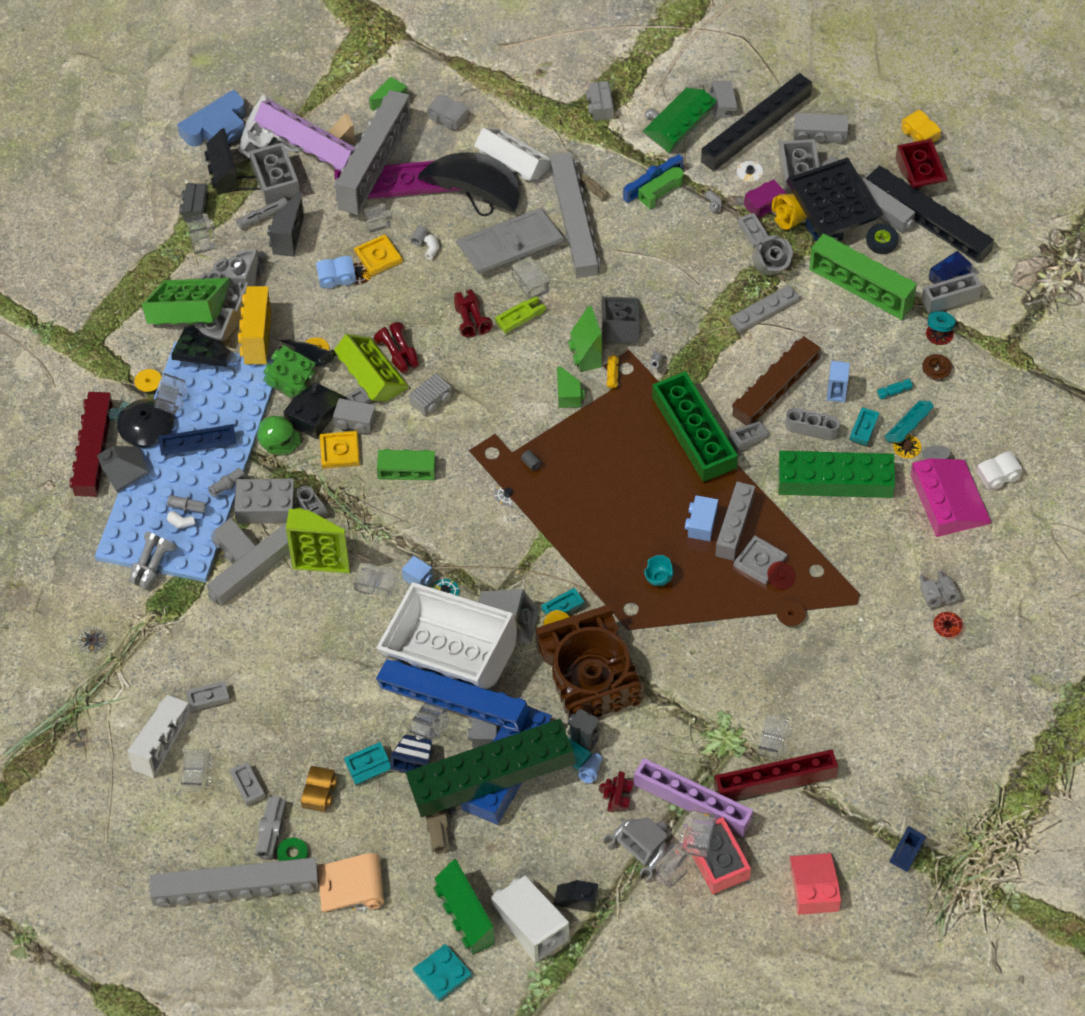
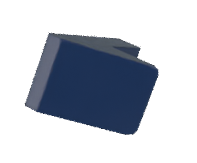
[889,826,927,872]

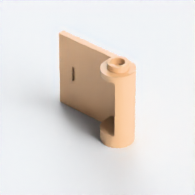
[318,853,384,913]

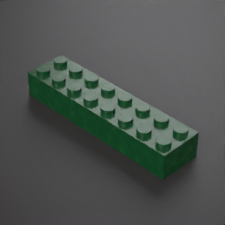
[405,718,576,818]

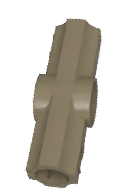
[425,810,450,854]

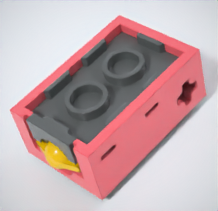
[685,817,751,895]

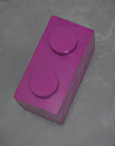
[744,179,786,219]

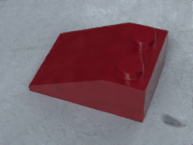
[895,139,948,188]

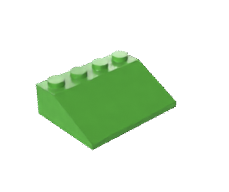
[142,278,230,325]

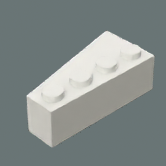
[127,695,191,778]

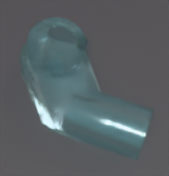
[108,402,129,420]

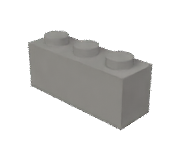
[794,113,848,143]
[922,272,982,314]

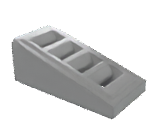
[727,421,770,453]

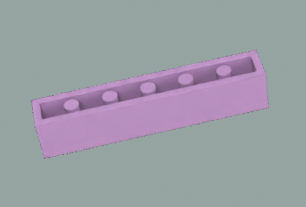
[254,99,355,170]
[634,758,753,837]

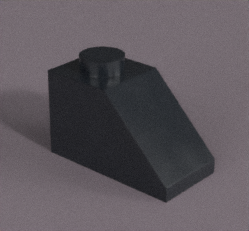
[553,880,598,913]

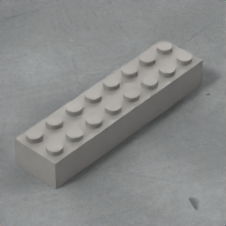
[334,90,411,215]

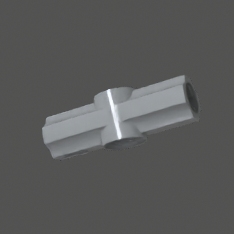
[255,796,286,859]

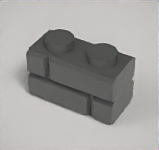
[179,183,209,223]
[567,709,599,752]

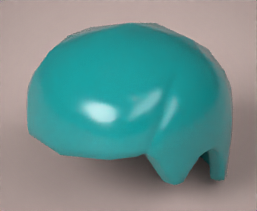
[644,555,674,586]

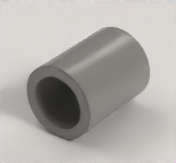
[410,225,428,246]

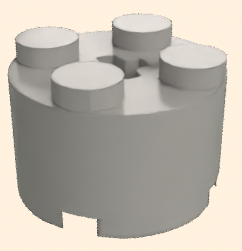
[752,235,793,276]

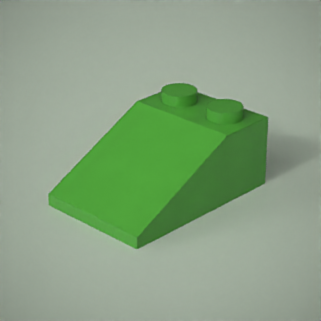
[568,306,602,372]

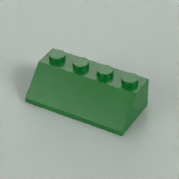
[643,87,717,154]
[433,859,495,955]

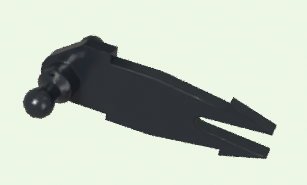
[279,339,336,366]

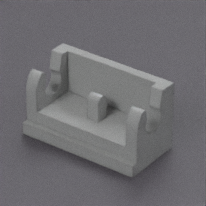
[709,81,737,119]

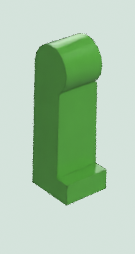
[638,167,684,210]

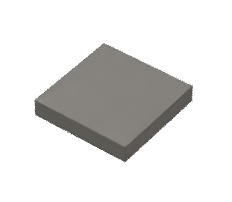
[733,536,787,585]

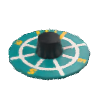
[431,579,459,596]

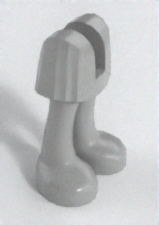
[129,531,178,590]

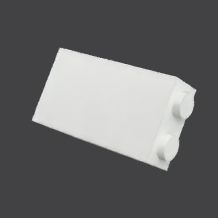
[491,876,569,963]

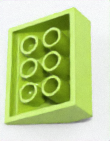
[286,508,351,574]

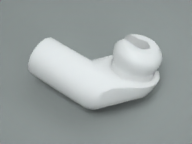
[167,511,195,529]

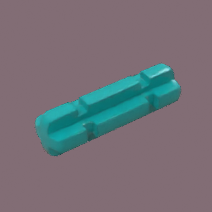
[877,378,913,399]

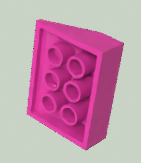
[910,458,991,537]

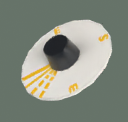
[737,161,763,182]

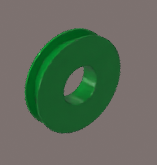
[277,838,308,861]

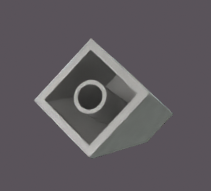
[478,589,539,643]

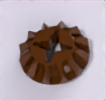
[922,354,952,381]

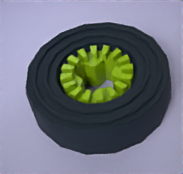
[866,224,899,254]

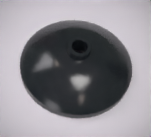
[117,399,174,447]

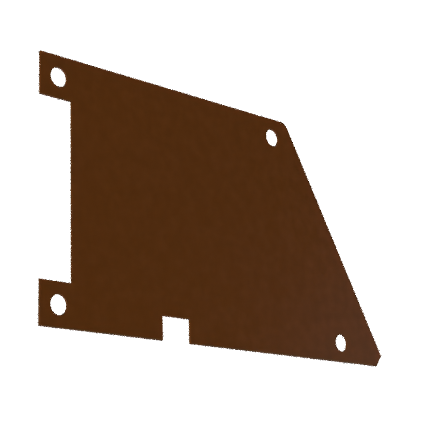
[469,350,860,630]

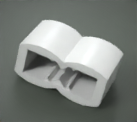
[976,451,1022,490]

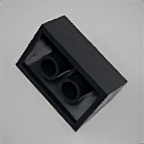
[204,128,239,195]

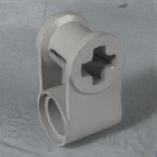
[297,486,328,517]

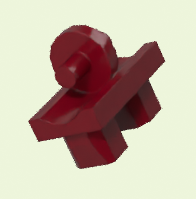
[598,771,633,813]

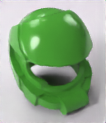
[257,416,301,455]

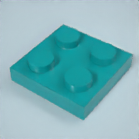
[413,943,472,1002]

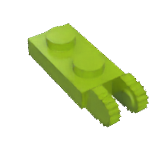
[495,296,546,334]

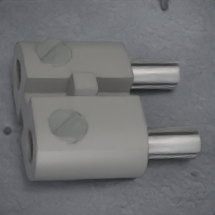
[919,570,960,608]

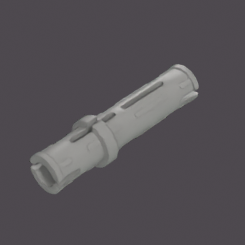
[236,197,287,229]

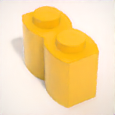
[901,109,941,143]

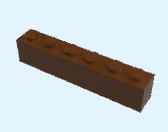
[732,336,821,425]

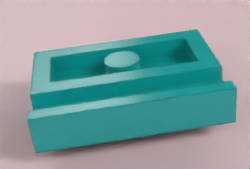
[343,742,392,786]

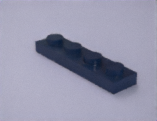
[158,424,237,456]

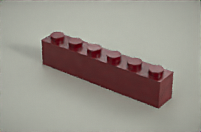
[69,391,113,497]
[714,749,838,801]

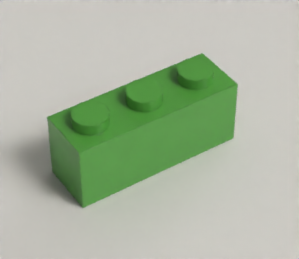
[377,449,436,480]

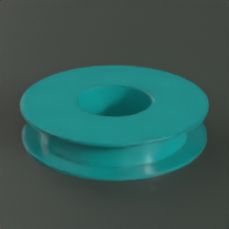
[927,311,956,332]

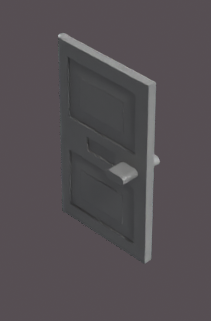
[455,208,564,274]

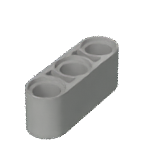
[785,408,840,441]

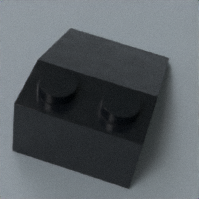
[283,382,347,439]

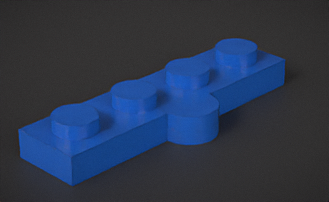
[623,154,684,203]

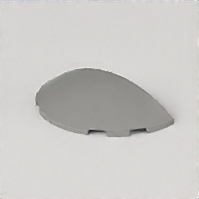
[194,249,258,341]

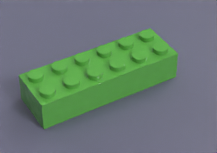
[809,233,917,320]

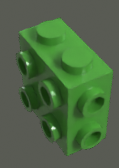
[263,345,316,398]

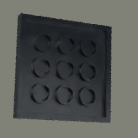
[786,157,883,238]

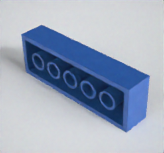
[461,706,553,825]

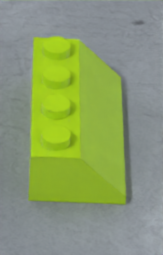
[334,334,409,402]

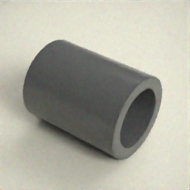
[521,450,542,471]

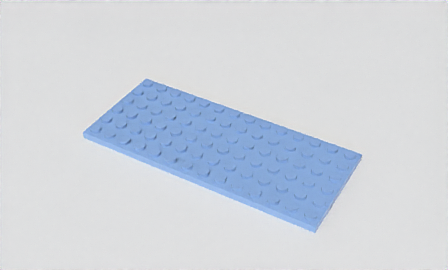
[95,342,274,582]

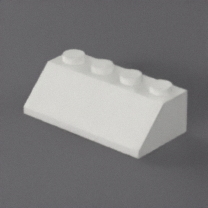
[474,127,550,181]

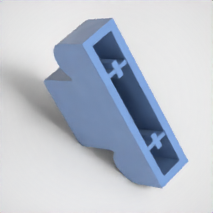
[177,89,246,147]

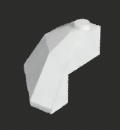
[238,94,303,158]

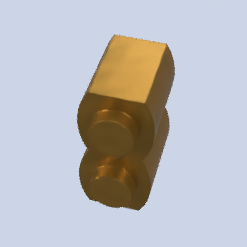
[301,766,338,812]

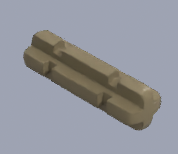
[580,173,608,200]

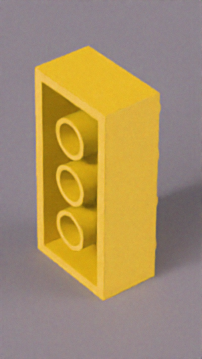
[238,286,271,364]

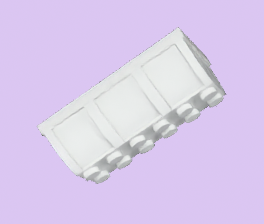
[376,582,517,689]

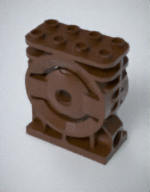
[536,604,644,720]

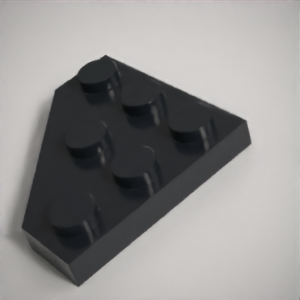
[171,327,231,367]

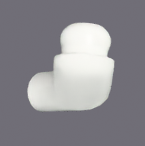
[424,234,440,260]

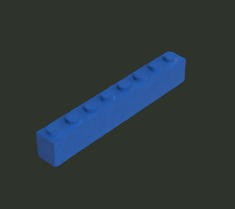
[376,659,531,732]

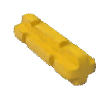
[606,355,619,389]

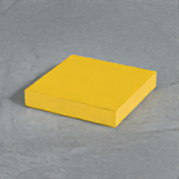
[354,234,403,276]
[320,431,360,469]

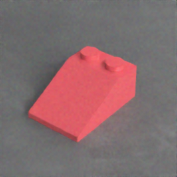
[790,853,841,915]

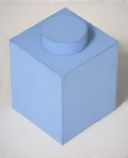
[402,556,433,586]

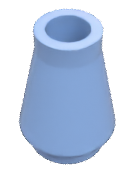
[578,753,603,783]

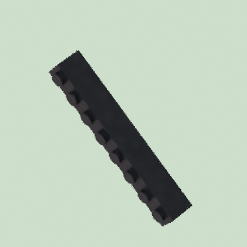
[701,73,812,172]
[866,165,994,263]

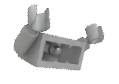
[603,817,668,882]

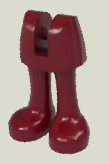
[454,289,493,338]
[373,322,419,374]

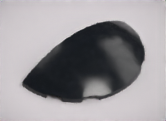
[418,152,520,213]

